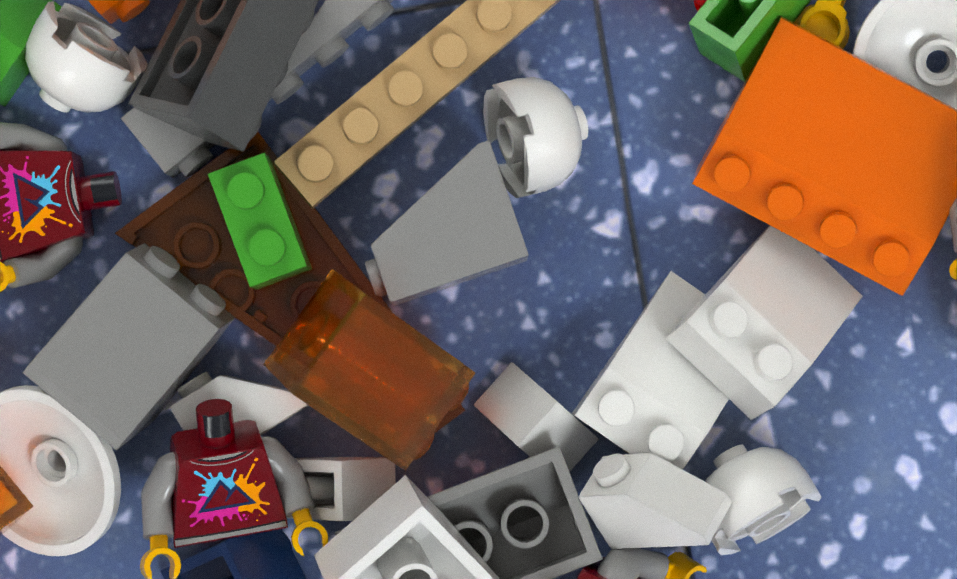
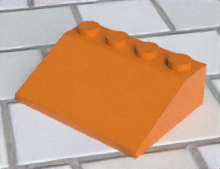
[692,16,957,296]

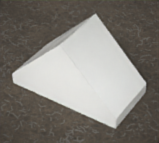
[474,362,598,472]

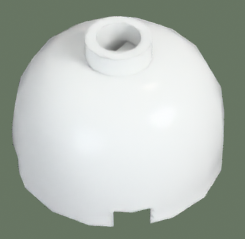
[25,1,148,113]
[483,77,588,198]
[705,444,822,555]

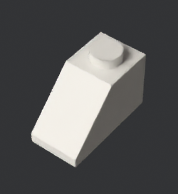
[169,372,312,436]
[578,452,732,549]
[286,457,396,521]

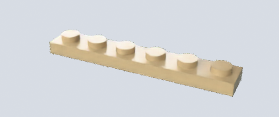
[274,0,561,209]

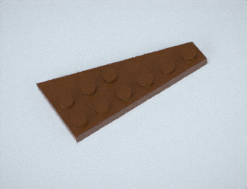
[115,131,466,446]

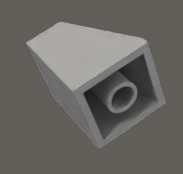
[365,140,529,306]
[22,243,235,450]

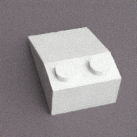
[665,225,863,420]
[572,271,729,470]
[314,475,499,579]

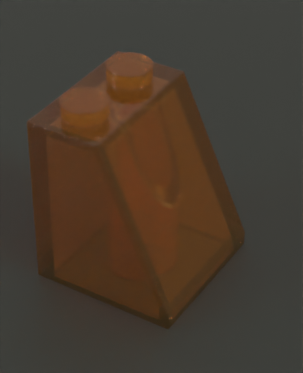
[263,269,476,471]

